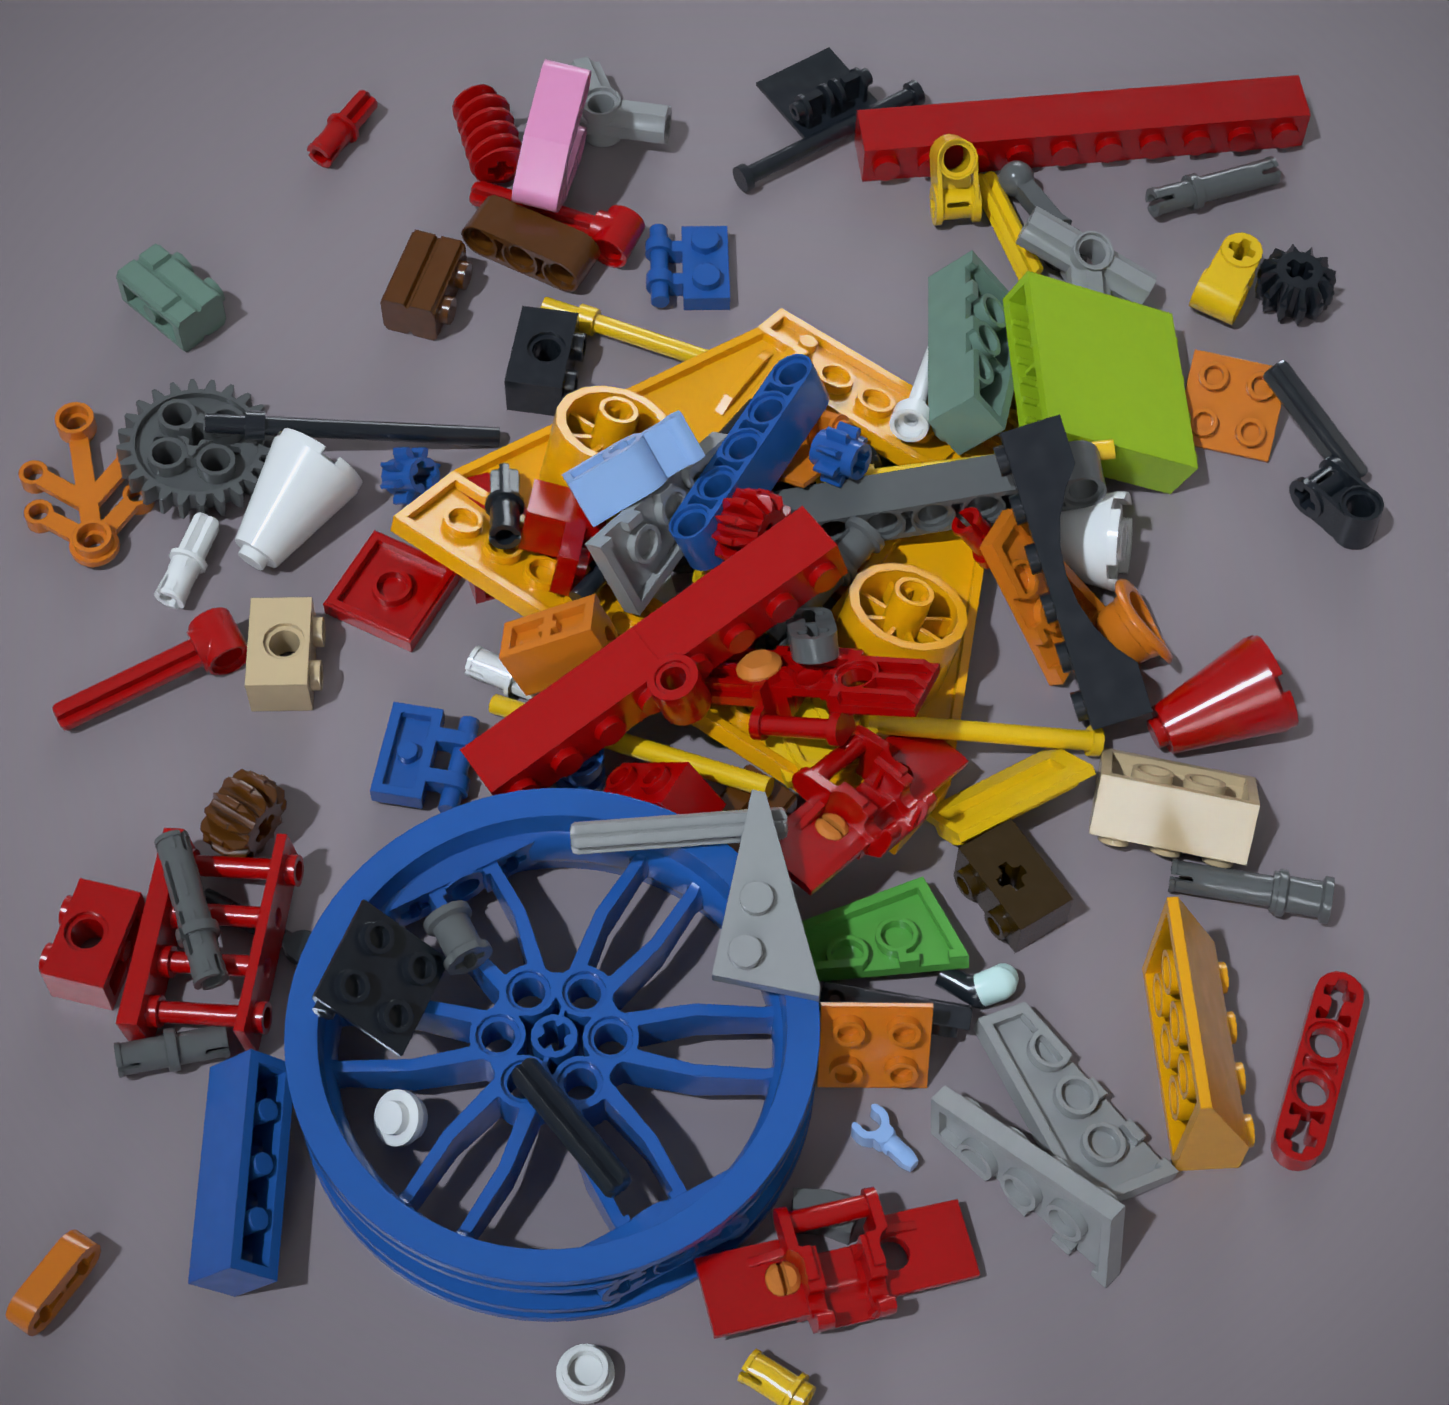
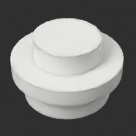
[374,1089,428,1147]
[556,1344,615,1404]

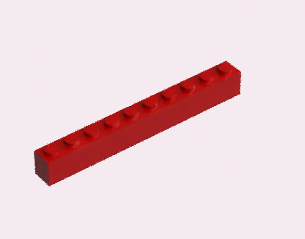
[854,75,1311,182]

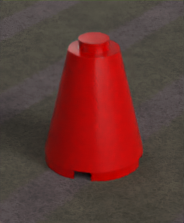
[1146,635,1299,754]

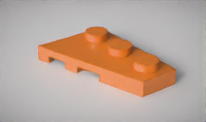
[979,508,1105,686]

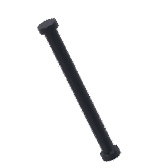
[733,80,925,192]

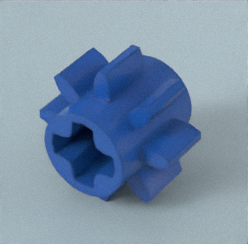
[809,421,872,488]
[380,446,441,505]

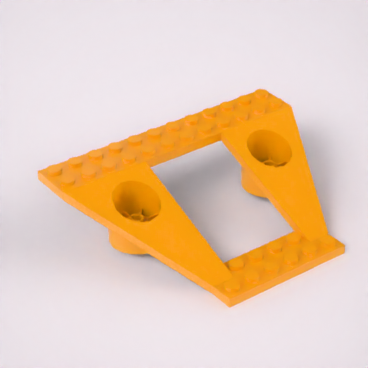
[390,308,1002,855]

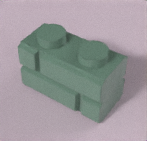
[116,243,226,352]

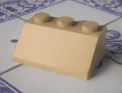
[1089,747,1260,868]

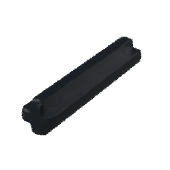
[1263,360,1368,479]
[511,1057,632,1198]

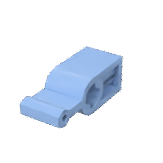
[562,410,706,527]

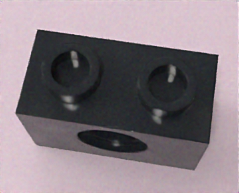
[504,306,587,416]

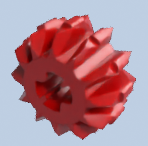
[711,488,791,562]

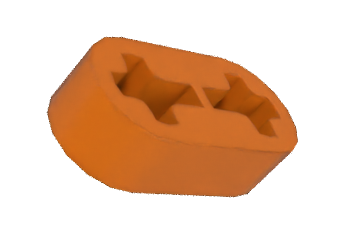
[5,1229,101,1336]

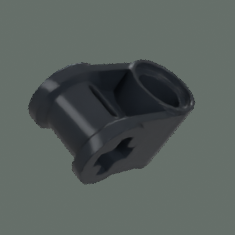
[1289,456,1384,550]

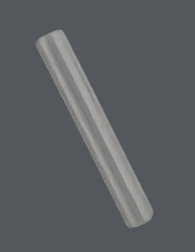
[570,807,788,855]

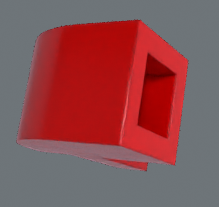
[518,479,606,597]

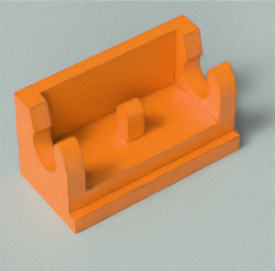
[499,594,618,696]

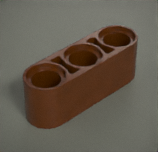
[461,195,601,292]

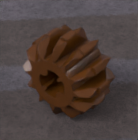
[200,769,287,858]

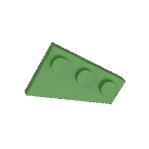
[802,876,969,982]

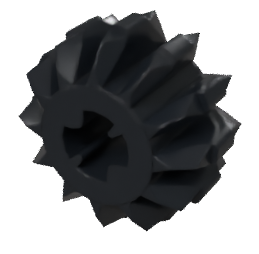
[1255,244,1336,325]

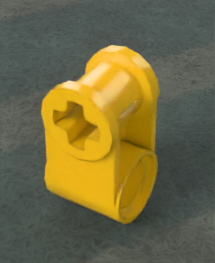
[929,134,982,226]
[1189,233,1263,325]

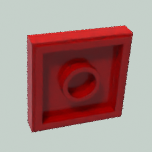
[323,530,462,653]

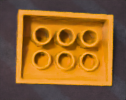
[1142,897,1255,1171]

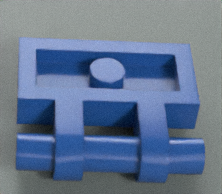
[645,224,730,310]
[370,702,480,813]

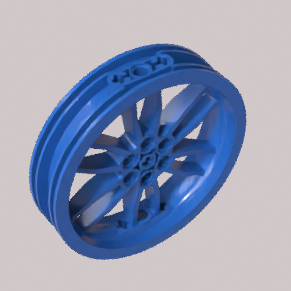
[284,788,820,1322]

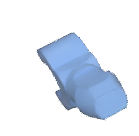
[851,1104,919,1172]

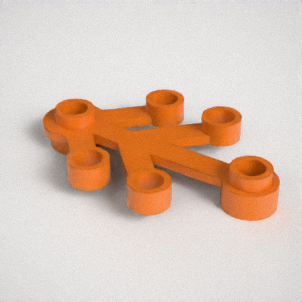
[18,402,155,567]

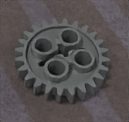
[116,379,275,519]

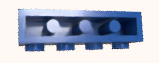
[188,1049,293,1297]

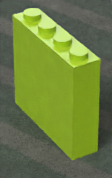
[1002,271,1198,494]

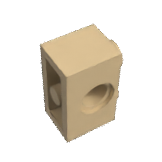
[245,597,326,711]

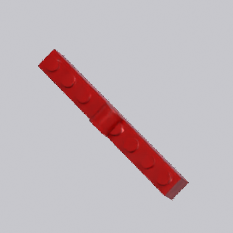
[460,505,848,796]

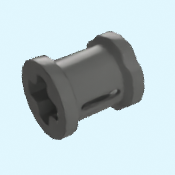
[423,900,493,975]

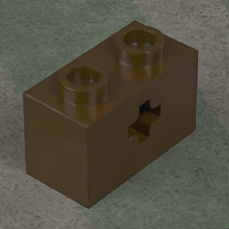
[954,818,1073,953]

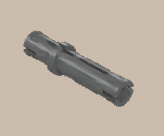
[1145,156,1281,217]
[154,830,229,990]

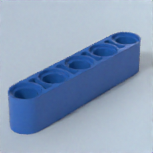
[669,354,829,571]

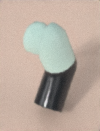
[935,963,1019,1008]

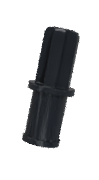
[485,463,525,550]

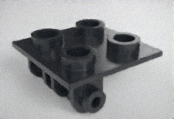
[756,47,878,138]
[312,899,446,1057]

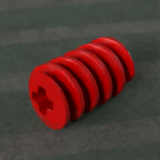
[452,84,522,184]

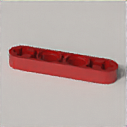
[1270,971,1364,1171]

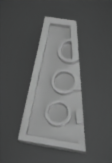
[973,1002,1179,1202]

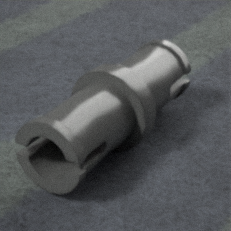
[114,1026,231,1078]

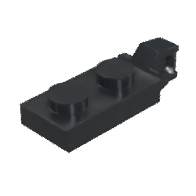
[819,981,972,1038]

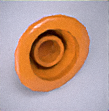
[1096,578,1173,664]

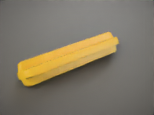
[978,171,1043,280]

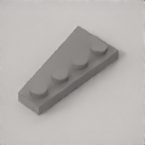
[585,432,728,615]
[931,1085,1125,1288]

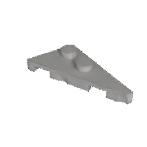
[712,790,821,1002]

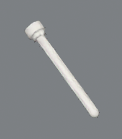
[890,346,930,442]

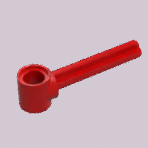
[469,181,645,268]
[52,607,247,731]

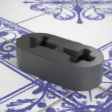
[786,607,839,664]

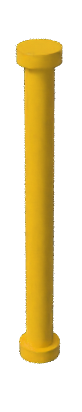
[859,714,1105,757]

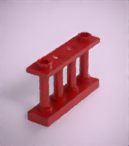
[115,828,304,1051]

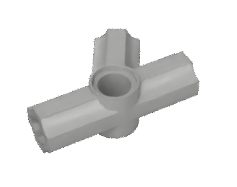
[571,56,672,147]
[1016,206,1157,305]

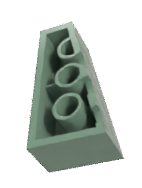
[928,250,1014,455]

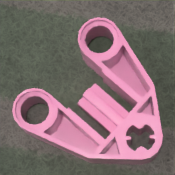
[511,59,591,213]

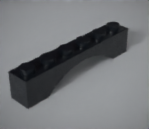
[993,414,1153,730]

